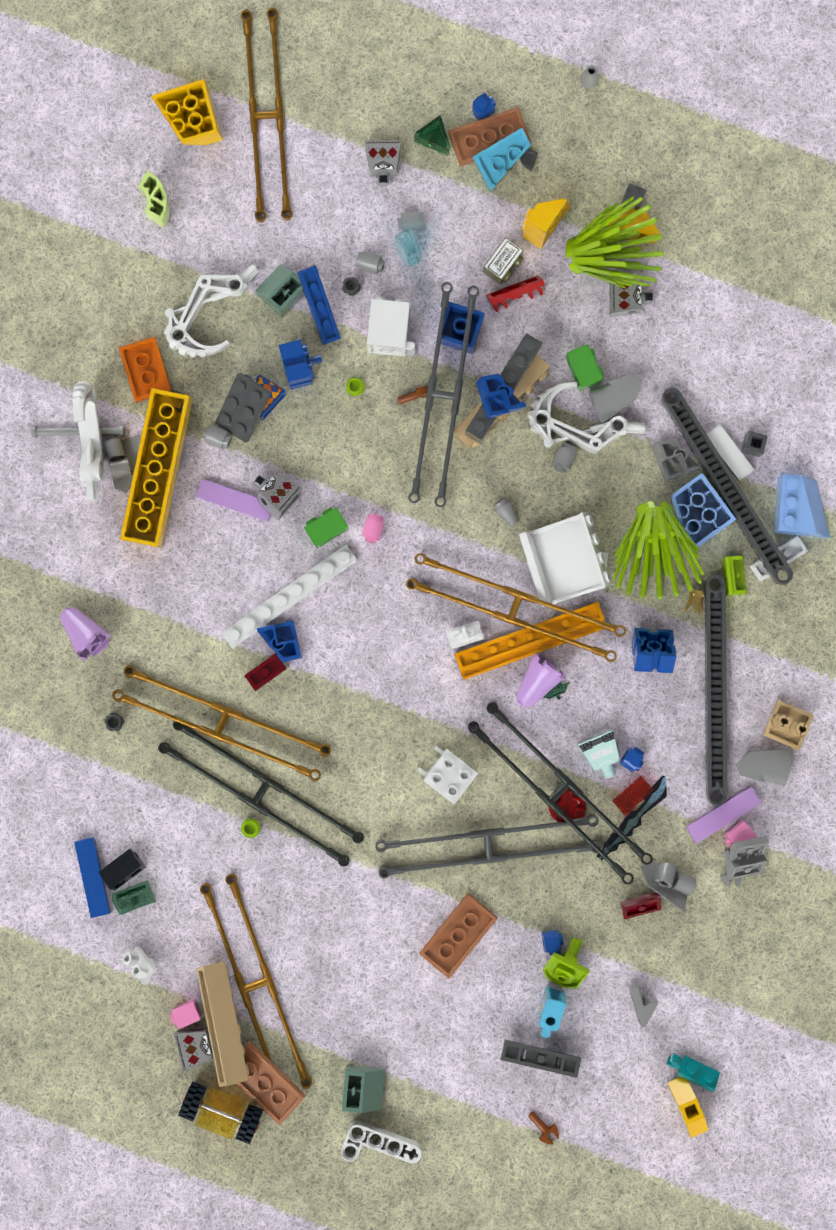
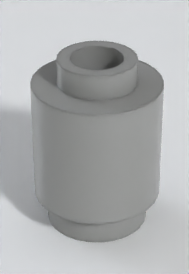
[397,211,426,233]
[356,251,385,274]
[202,424,232,449]
[552,443,577,473]

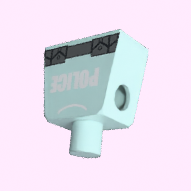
[577,730,620,779]

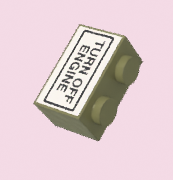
[482,237,524,285]

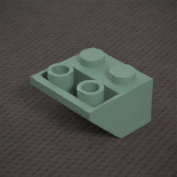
[254,265,304,317]
[342,1066,385,1113]

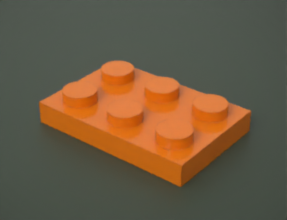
[119,337,172,403]

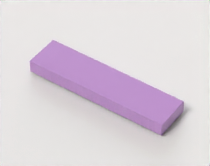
[196,479,271,522]
[686,786,762,844]

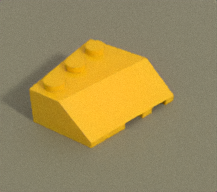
[151,79,223,146]
[522,199,571,249]

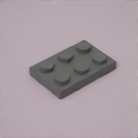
[215,373,272,443]

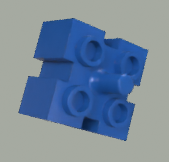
[278,339,322,390]
[632,628,677,673]

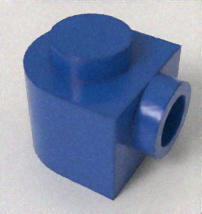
[472,93,496,119]
[619,747,645,772]
[541,930,564,955]

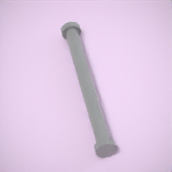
[31,426,125,438]

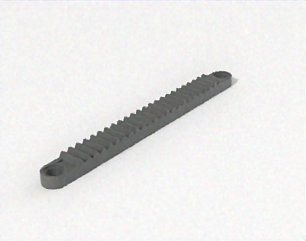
[661,388,793,585]
[704,574,727,806]

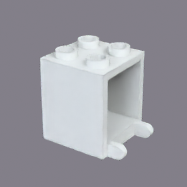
[367,297,415,357]
[418,746,478,804]

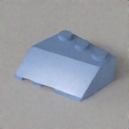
[671,473,736,547]
[774,474,831,538]

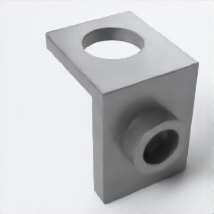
[621,183,646,210]

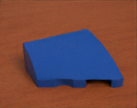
[476,373,526,419]
[257,621,302,662]

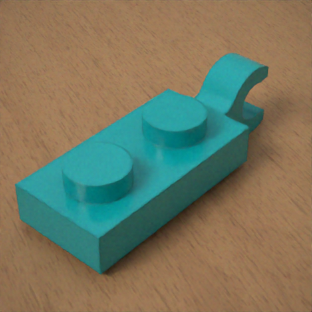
[666,1053,720,1092]

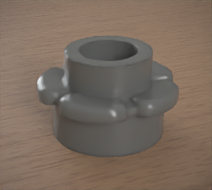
[342,277,361,296]
[105,713,124,731]

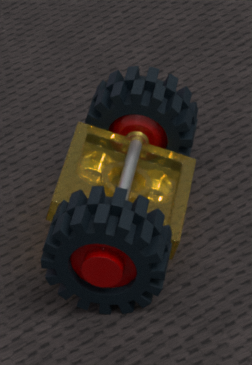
[178,1081,263,1144]

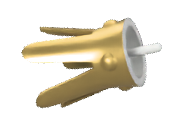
[684,586,705,615]

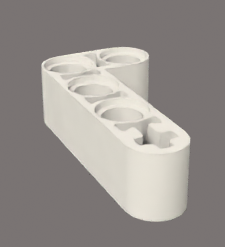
[341,1120,422,1163]

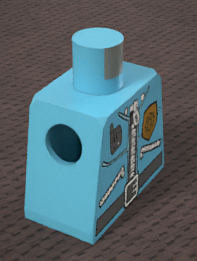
[538,987,566,1038]

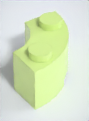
[138,170,170,228]

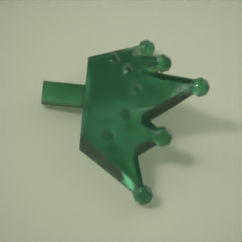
[542,682,570,700]

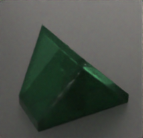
[414,115,450,156]

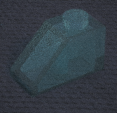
[395,227,422,266]

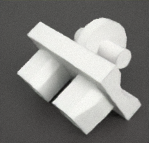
[445,621,484,650]
[122,946,157,985]

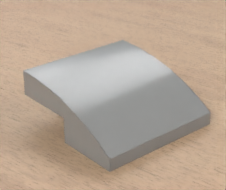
[727,836,769,880]

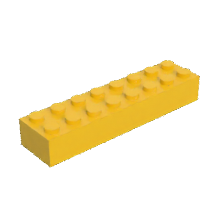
[120,388,193,548]

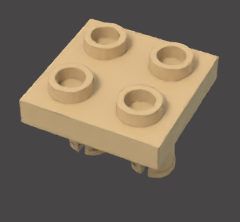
[762,700,814,751]

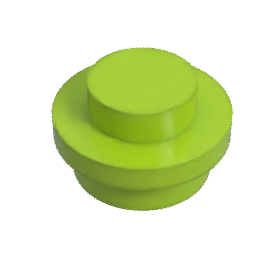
[346,377,365,396]
[241,818,260,838]

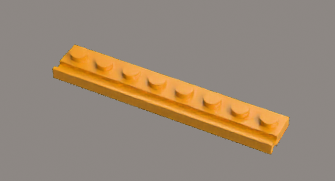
[454,602,605,680]

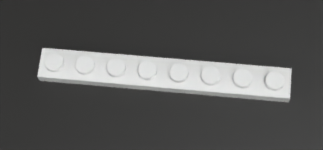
[222,544,357,649]

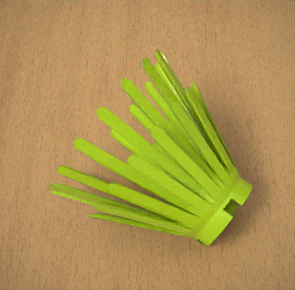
[565,196,664,288]
[612,501,704,599]

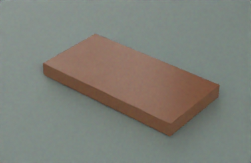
[448,107,531,167]
[419,893,498,978]
[237,1041,307,1126]

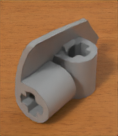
[588,373,642,424]
[104,435,141,493]
[735,749,793,786]
[640,861,696,912]

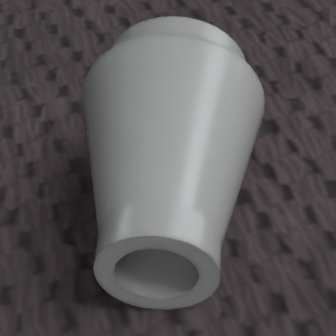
[580,65,599,89]
[493,497,519,527]

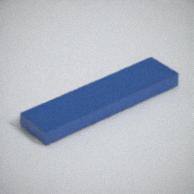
[297,265,341,345]
[74,837,111,918]

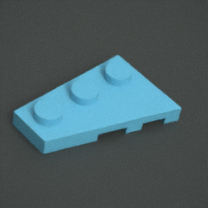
[472,128,531,191]

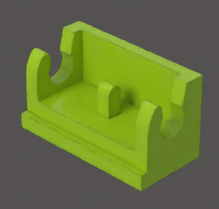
[722,556,747,596]

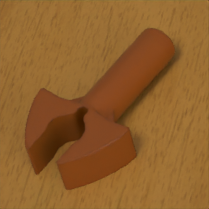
[397,386,428,404]
[528,1111,559,1145]

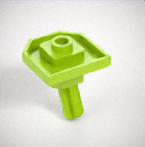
[542,937,589,988]

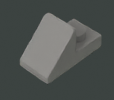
[628,984,659,1027]

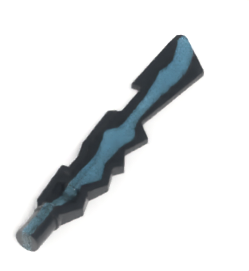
[596,776,667,861]

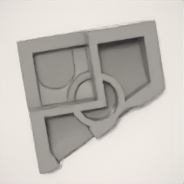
[652,437,702,482]

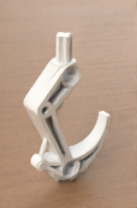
[164,264,260,358]
[73,381,104,502]
[527,382,645,454]

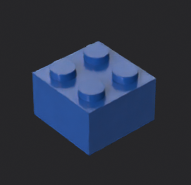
[441,302,485,354]

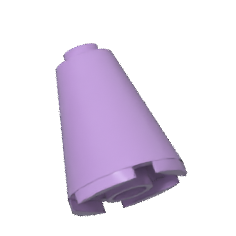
[60,608,111,660]
[516,653,566,708]

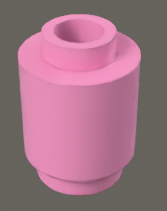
[362,514,384,543]

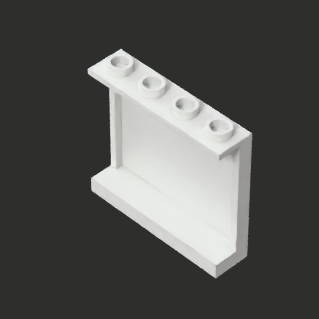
[519,512,611,607]

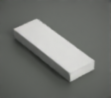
[707,425,754,482]
[749,535,808,582]

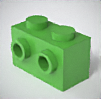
[565,344,604,391]
[304,507,349,549]

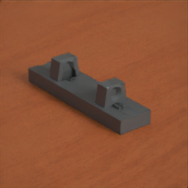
[500,1039,582,1078]

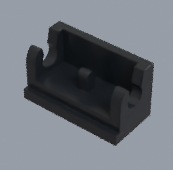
[98,849,146,891]

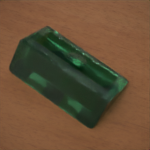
[112,880,156,915]

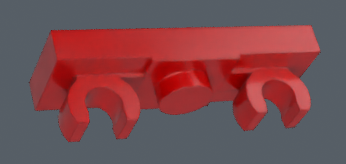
[486,275,545,312]

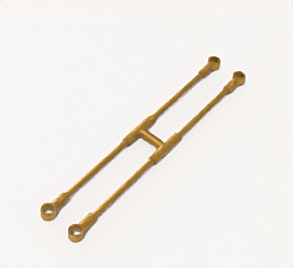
[241,8,293,223]
[406,553,626,662]
[112,665,331,782]
[200,873,312,1089]

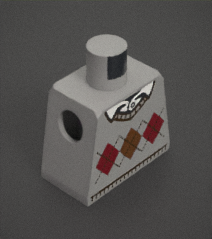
[365,140,401,186]
[609,283,653,317]
[253,474,302,521]
[174,1028,213,1071]

